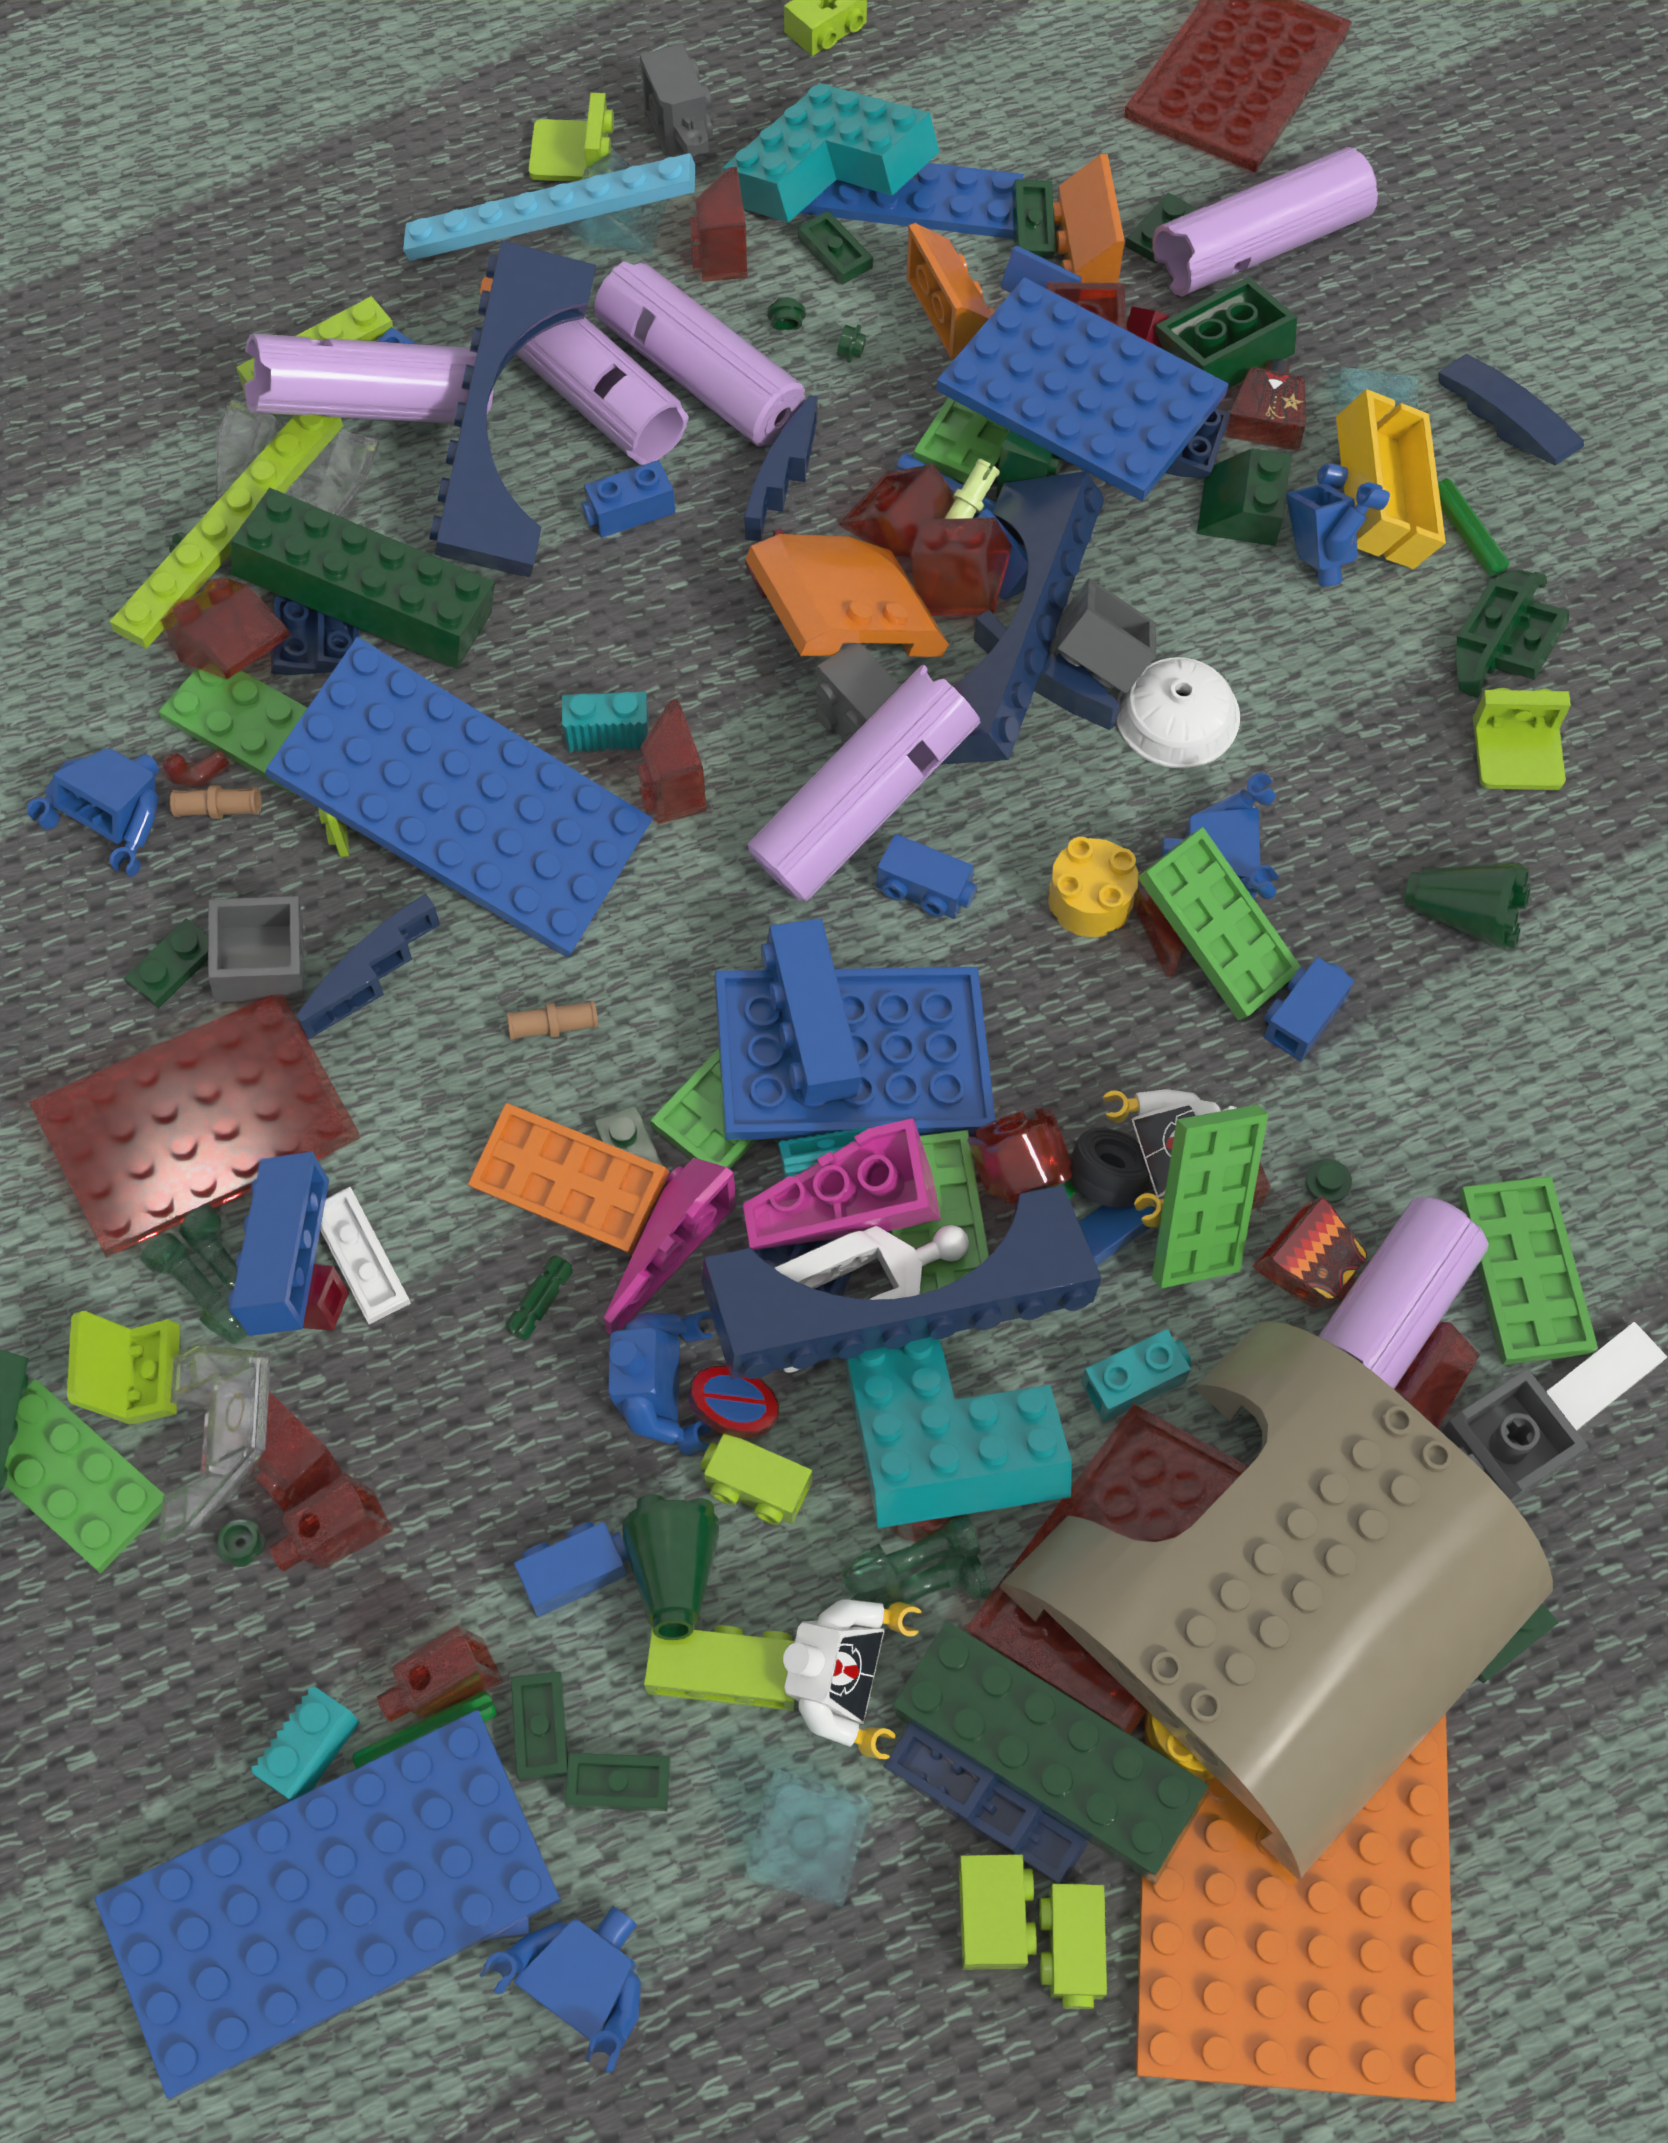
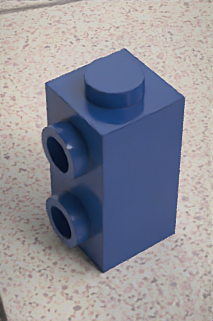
[581,460,675,538]
[876,834,977,919]
[1264,957,1355,1062]
[514,1522,629,1618]

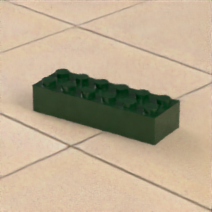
[231,488,495,669]
[892,1620,1209,1885]

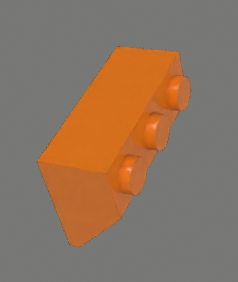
[1053,154,1125,297]
[906,223,995,360]

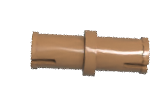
[170,785,262,819]
[506,1000,598,1040]

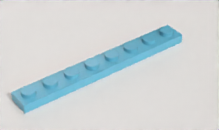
[403,153,695,261]

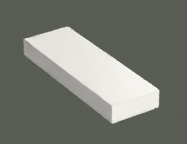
[320,1187,411,1324]
[1546,1322,1667,1431]

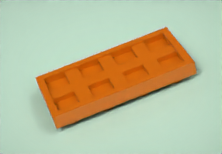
[468,1103,670,1255]

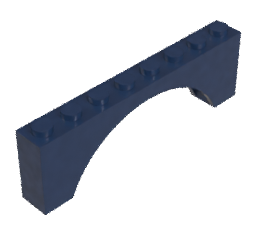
[429,240,596,577]
[940,471,1104,765]
[701,1185,1101,1380]

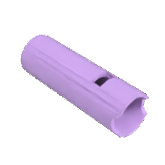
[1152,147,1378,297]
[594,261,805,447]
[516,317,689,465]
[244,334,493,424]
[747,665,981,902]
[1318,1197,1489,1389]

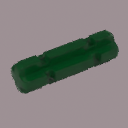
[506,1255,573,1341]

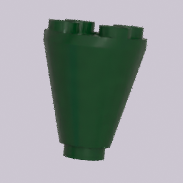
[1405,862,1531,950]
[622,1494,719,1640]

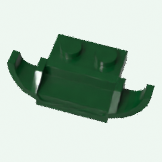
[1455,570,1569,698]

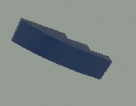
[1438,354,1584,466]
[744,395,818,542]
[974,610,1120,730]
[296,893,440,1040]
[883,1723,1088,1884]

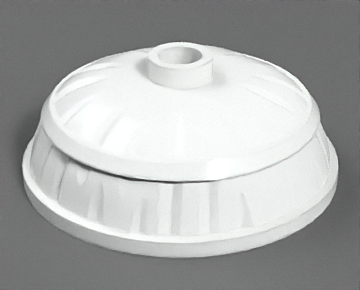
[1116,657,1240,768]

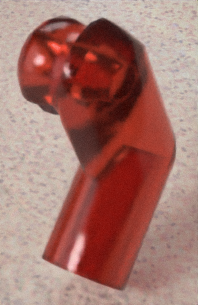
[162,749,230,786]

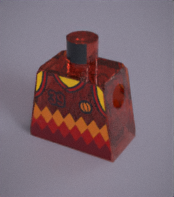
[1252,1196,1367,1308]

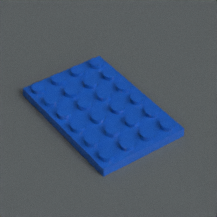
[936,277,1229,502]
[714,967,996,1140]

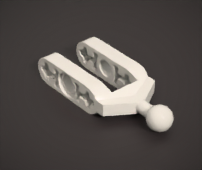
[774,1225,969,1373]

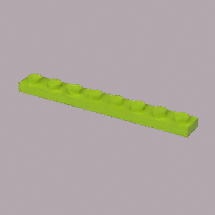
[109,414,343,649]

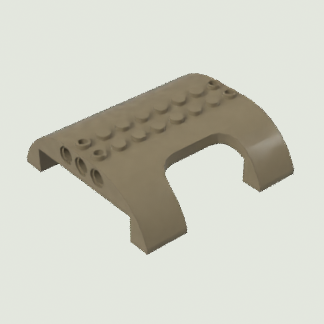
[999,1321,1553,1880]

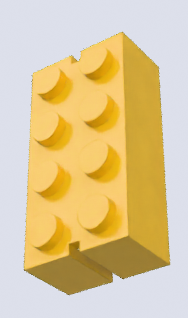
[1336,389,1446,569]

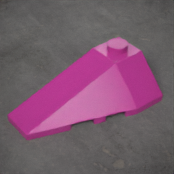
[743,1118,941,1250]
[604,1158,736,1335]

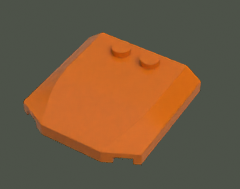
[746,534,949,657]

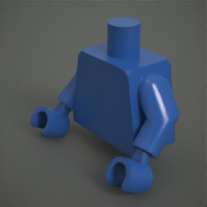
[1286,464,1390,586]
[27,749,159,878]
[1161,772,1279,899]
[609,1311,713,1456]
[480,1906,641,2073]

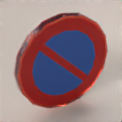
[688,1365,779,1438]

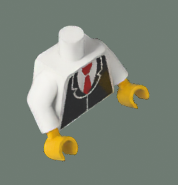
[1103,1089,1236,1228]
[783,1599,921,1759]

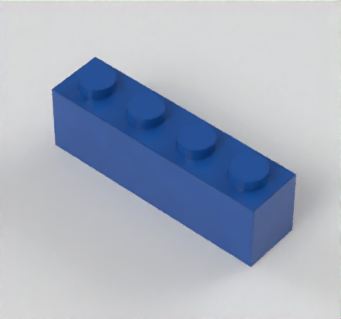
[761,918,862,1105]
[228,1152,329,1336]

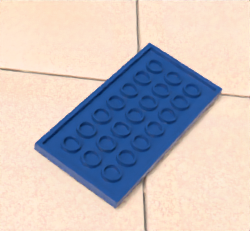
[265,636,653,958]
[94,1710,562,2099]

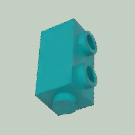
[1081,1329,1192,1423]

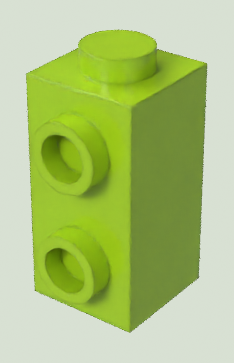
[700,1432,812,1525]
[1039,1884,1107,2009]

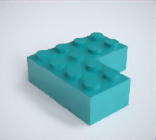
[722,83,940,223]
[845,1337,1072,1528]

